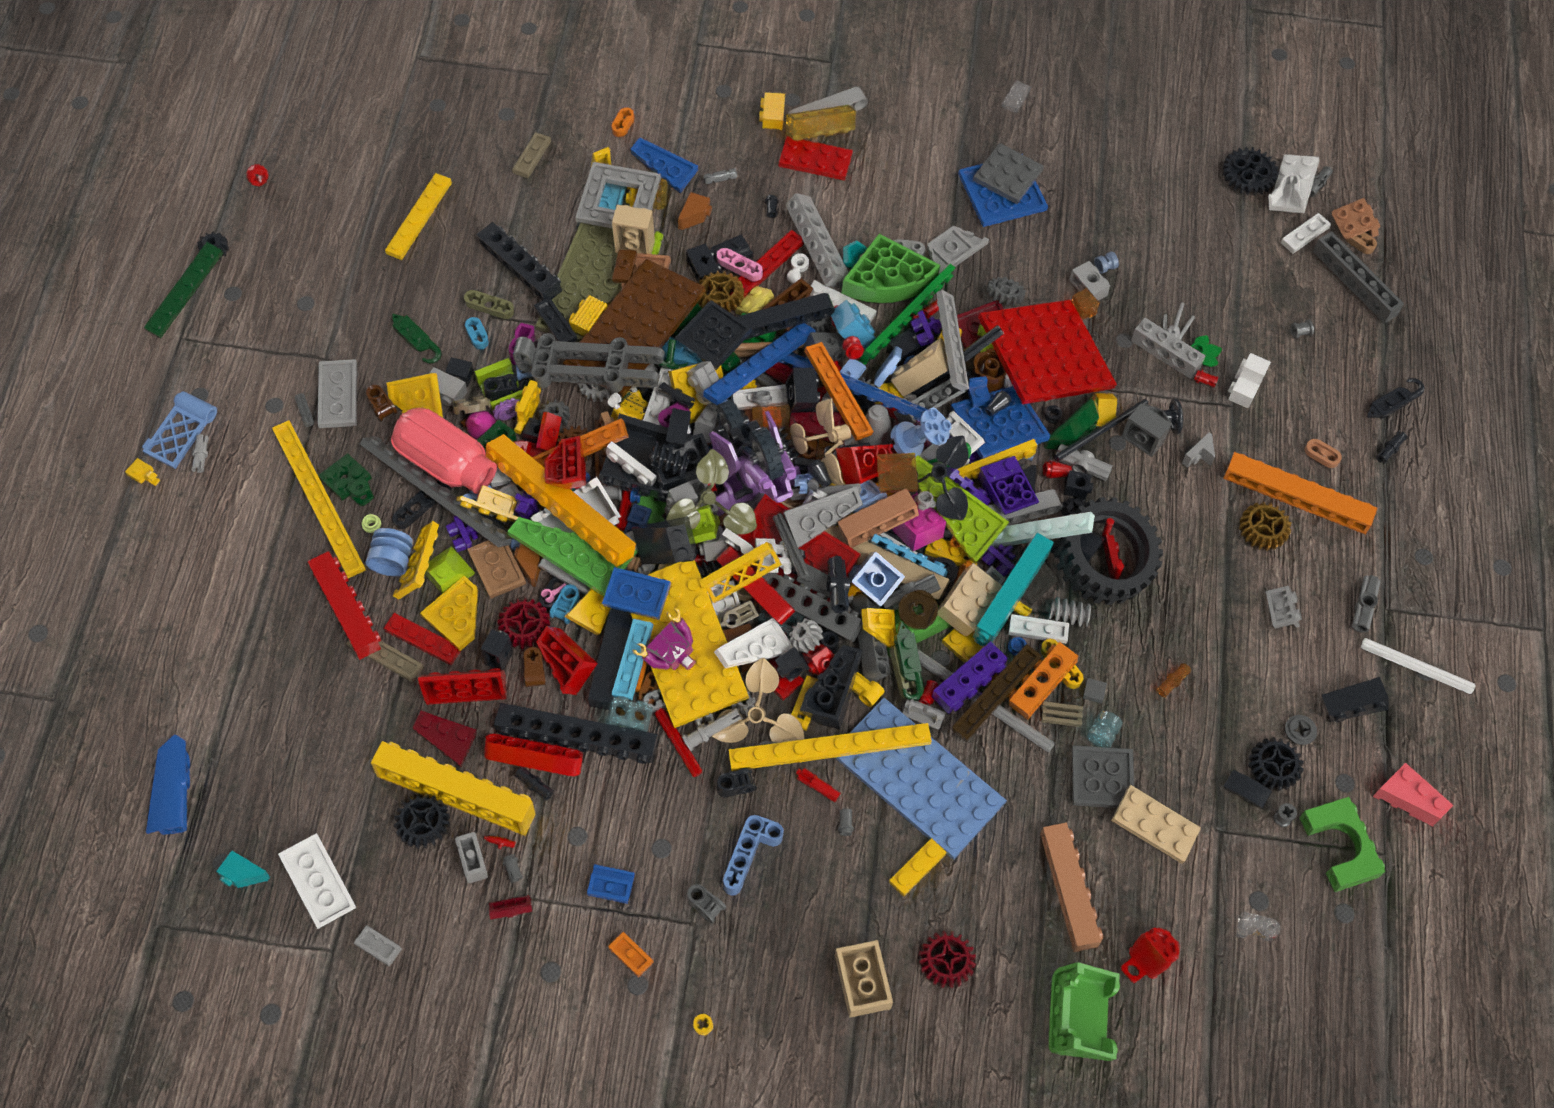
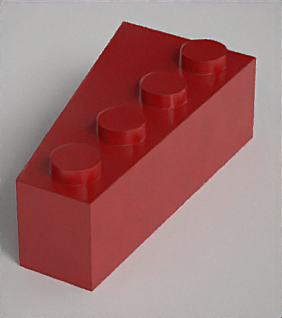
[836,444,912,485]

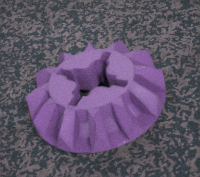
[493,398,519,420]

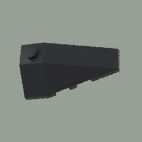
[800,645,862,730]

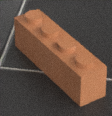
[837,488,919,548]

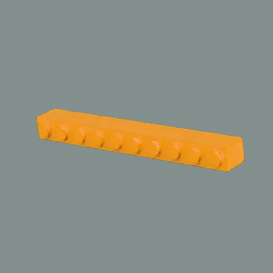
[485,434,636,567]

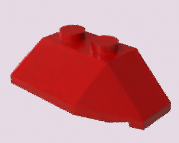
[545,436,586,489]

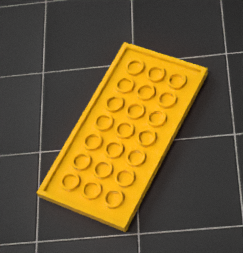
[631,561,749,728]

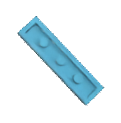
[612,619,654,700]

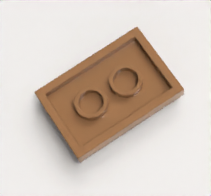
[467,540,526,599]

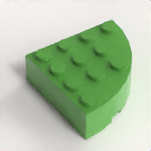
[841,234,940,303]

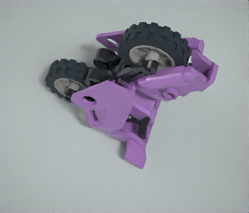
[709,400,801,516]

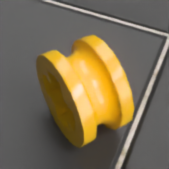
[693,1014,713,1035]

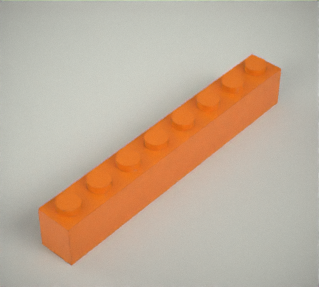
[1223,452,1377,535]

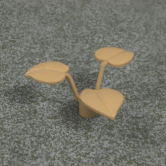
[790,398,851,485]
[712,658,804,743]

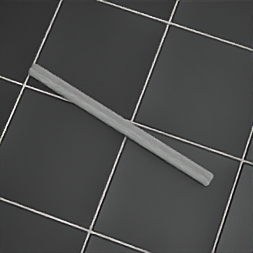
[918,649,1055,752]

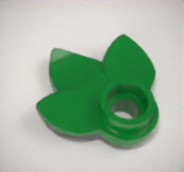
[1190,335,1222,367]

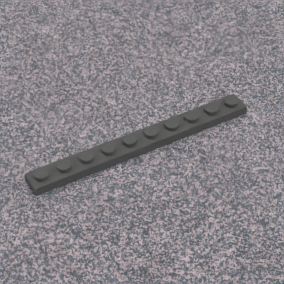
[360,436,513,547]

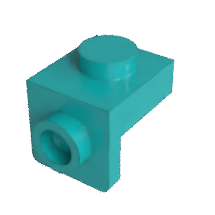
[843,241,867,269]

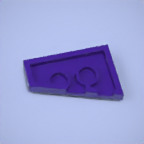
[946,467,991,506]

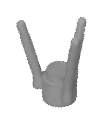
[1163,302,1195,340]

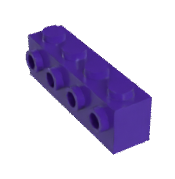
[932,642,1007,714]

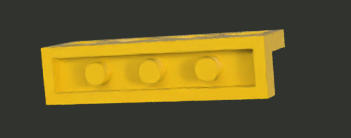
[699,542,782,603]

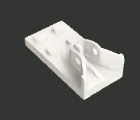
[1269,154,1319,213]
[278,833,356,929]

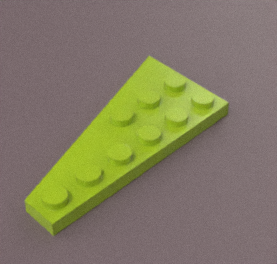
[909,455,1009,564]

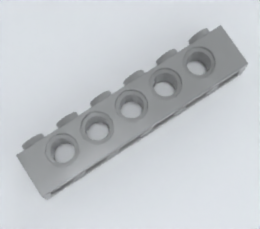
[785,193,849,288]

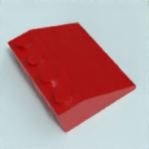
[418,668,507,705]

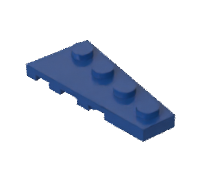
[631,137,698,194]

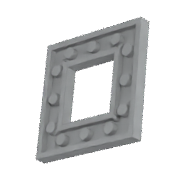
[575,162,661,228]

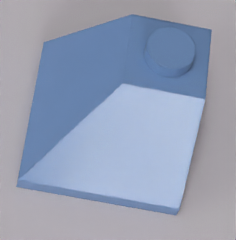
[851,552,905,607]

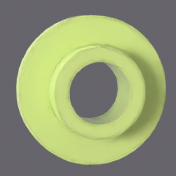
[362,514,381,533]

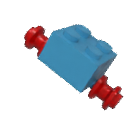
[830,299,876,359]

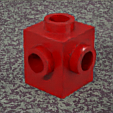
[802,644,834,676]

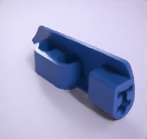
[146,734,190,835]

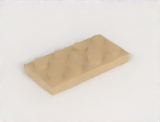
[1111,785,1201,864]

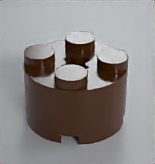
[971,349,1007,392]

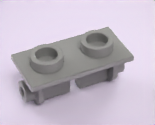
[903,699,946,730]

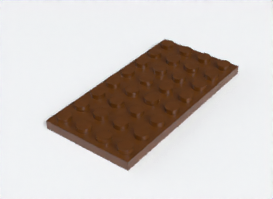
[563,259,706,398]

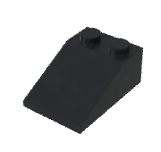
[632,516,698,564]

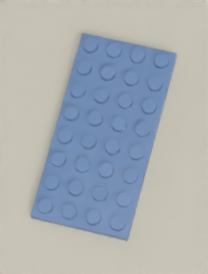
[835,698,1007,860]

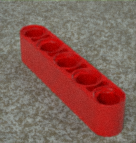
[716,545,795,625]
[484,734,583,776]

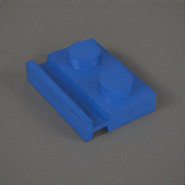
[587,864,635,904]

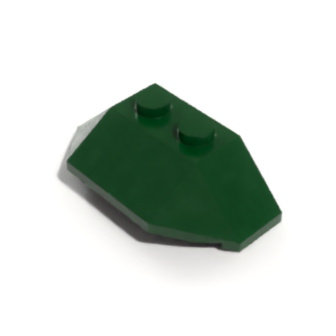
[1044,393,1099,449]

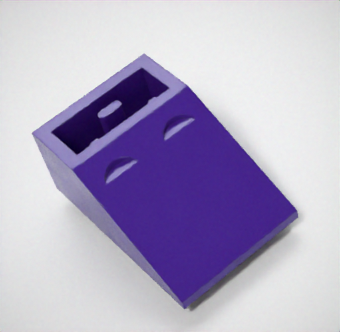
[978,456,1039,515]

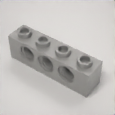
[1131,318,1205,379]

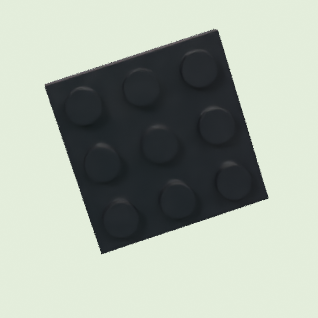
[674,300,753,370]

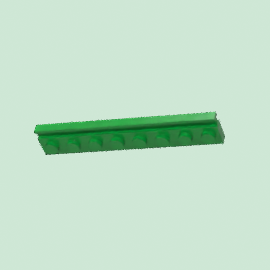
[859,263,955,365]

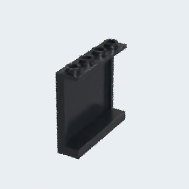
[599,413,692,502]

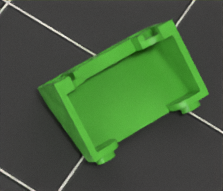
[1048,962,1120,1061]

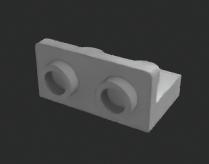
[1266,586,1302,629]

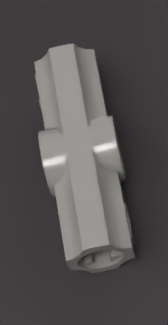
[1056,444,1113,481]

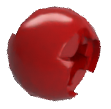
[246,164,269,186]

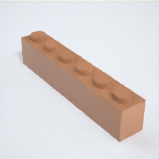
[1040,823,1103,952]

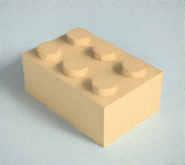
[612,205,655,254]
[938,563,1002,637]
[835,940,893,1018]

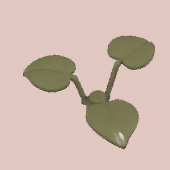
[666,449,757,534]

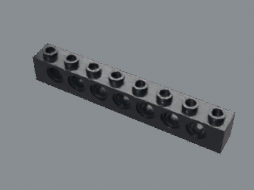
[494,703,658,764]

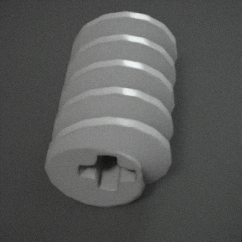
[1048,597,1091,628]

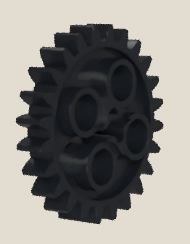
[1222,147,1279,196]

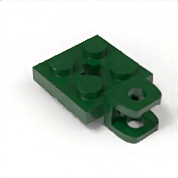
[318,453,374,506]

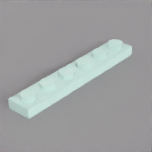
[992,512,1095,548]

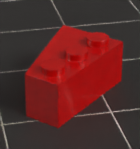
[536,626,598,695]

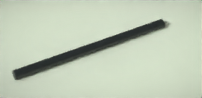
[1054,399,1149,462]

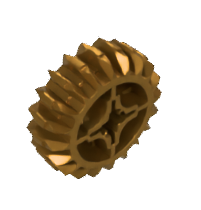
[697,270,744,313]
[1239,501,1291,551]

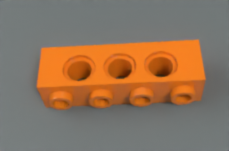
[1009,642,1078,720]

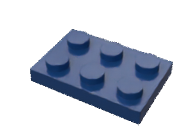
[602,567,671,620]

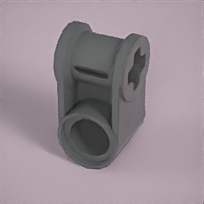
[687,884,727,924]

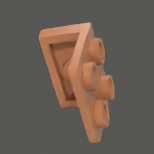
[1332,198,1380,239]

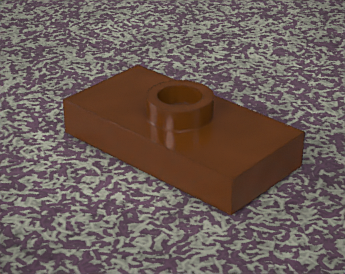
[612,249,637,283]

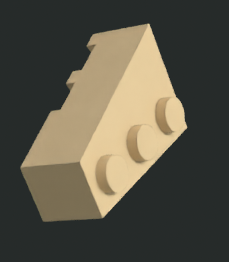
[891,338,949,397]

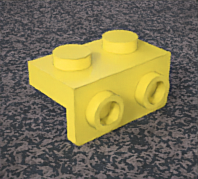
[735,286,775,315]

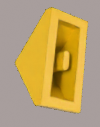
[1095,393,1117,426]

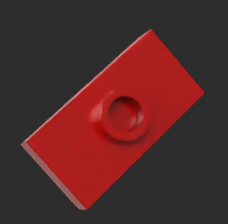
[536,412,562,452]

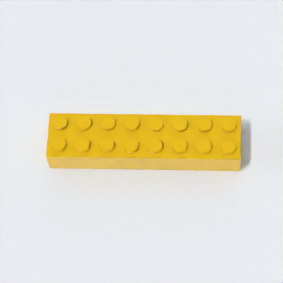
[371,741,536,836]

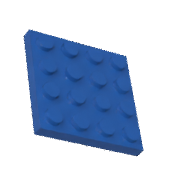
[958,154,1048,227]
[951,386,1050,459]

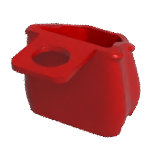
[1121,928,1180,983]

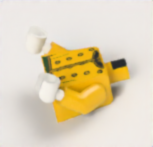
[608,386,649,421]

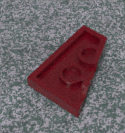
[957,300,1004,349]
[790,412,846,445]
[413,711,477,768]

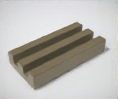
[1041,701,1083,727]

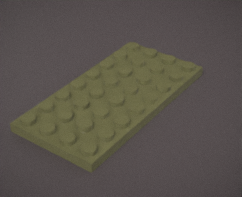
[535,223,622,342]

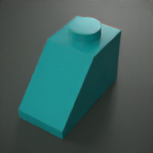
[216,851,270,888]

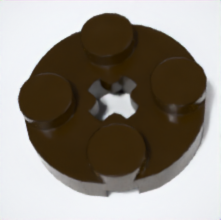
[899,590,938,630]

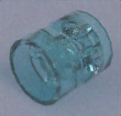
[1087,711,1123,748]

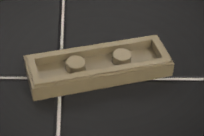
[512,132,551,179]

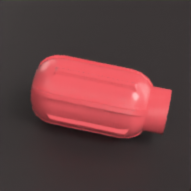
[391,408,497,494]

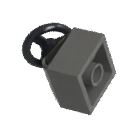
[1122,398,1183,457]

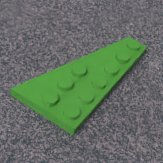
[507,517,637,596]

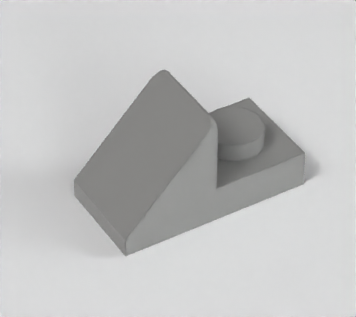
[1182,432,1215,468]

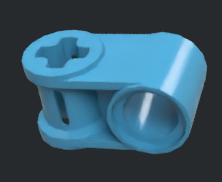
[549,584,580,624]

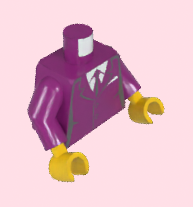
[632,608,695,670]

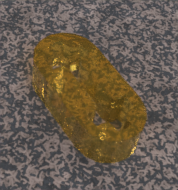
[653,178,668,210]

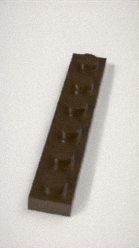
[951,644,1042,742]

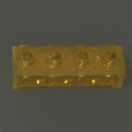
[786,105,856,141]

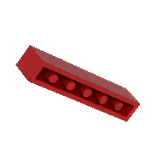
[307,551,382,660]

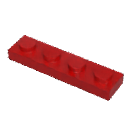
[384,613,462,666]

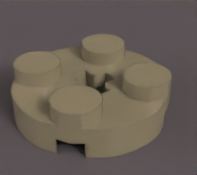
[453,395,491,414]

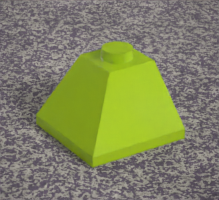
[425,546,475,594]

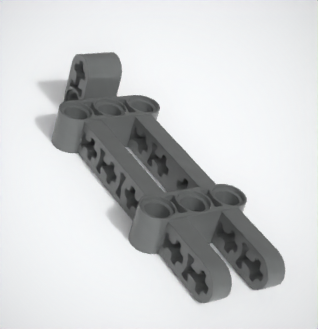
[513,333,665,393]

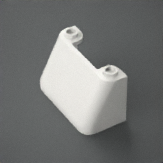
[531,477,621,533]

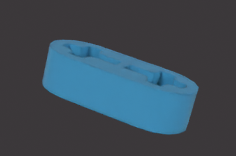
[465,317,489,350]

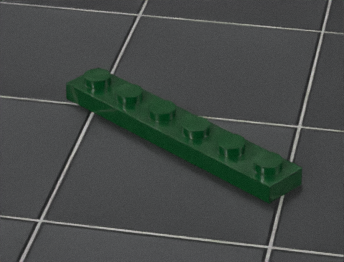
[144,242,223,339]

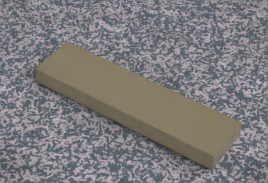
[346,640,424,683]

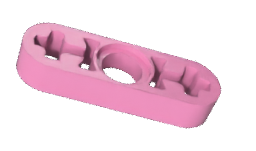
[717,248,763,281]

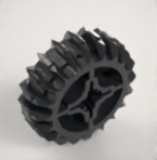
[1248,737,1304,791]
[394,793,450,849]

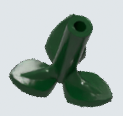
[658,339,688,369]

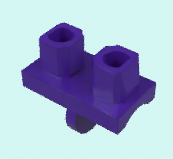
[911,310,942,346]
[515,491,540,520]
[446,516,479,552]
[982,544,1016,577]

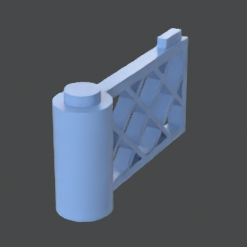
[142,391,217,469]

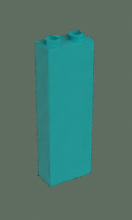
[972,532,1054,647]

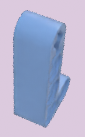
[723,815,783,895]

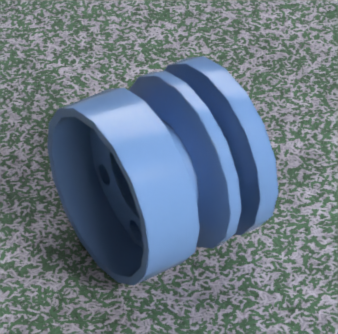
[365,528,413,576]

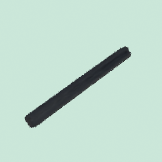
[911,325,1004,398]

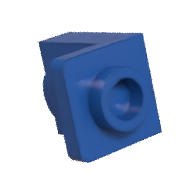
[968,376,991,407]

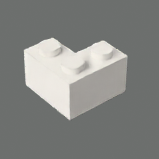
[1228,353,1271,408]

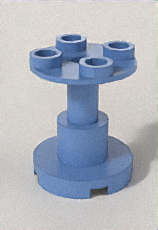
[891,407,952,459]

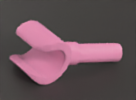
[541,583,566,603]

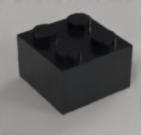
[785,368,820,417]

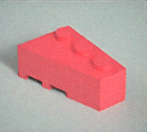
[1373,763,1453,826]

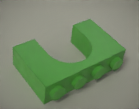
[1299,797,1385,892]

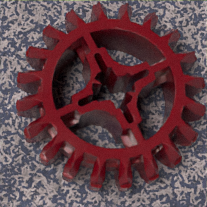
[497,598,551,649]
[919,930,976,989]

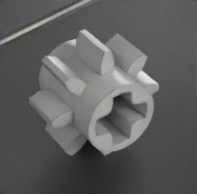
[731,691,755,716]

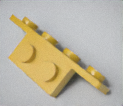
[456,485,518,522]

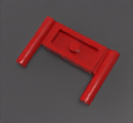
[1101,518,1124,580]

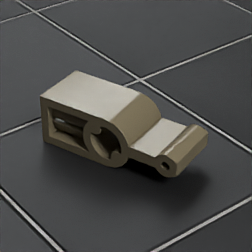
[720,600,759,629]

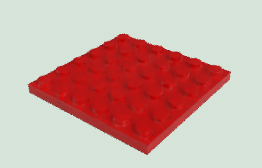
[978,299,1117,404]

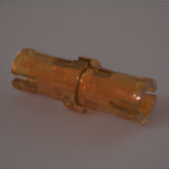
[1156,663,1191,698]

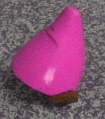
[461,410,498,440]

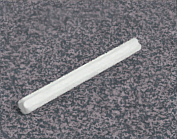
[1361,638,1475,694]

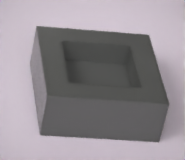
[1082,678,1107,704]

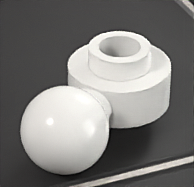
[787,254,809,284]

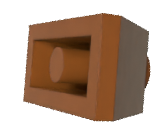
[678,192,712,230]
[514,543,543,587]

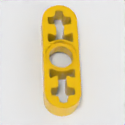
[1040,639,1083,689]

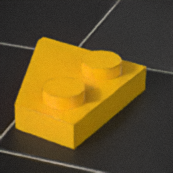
[861,608,896,648]

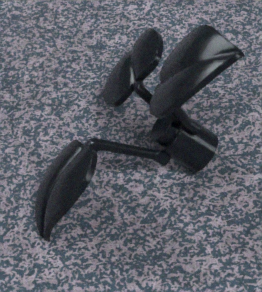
[885,435,969,521]

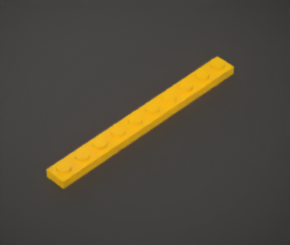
[272,420,366,578]
[729,723,932,771]

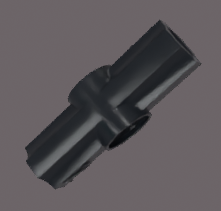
[826,556,850,613]

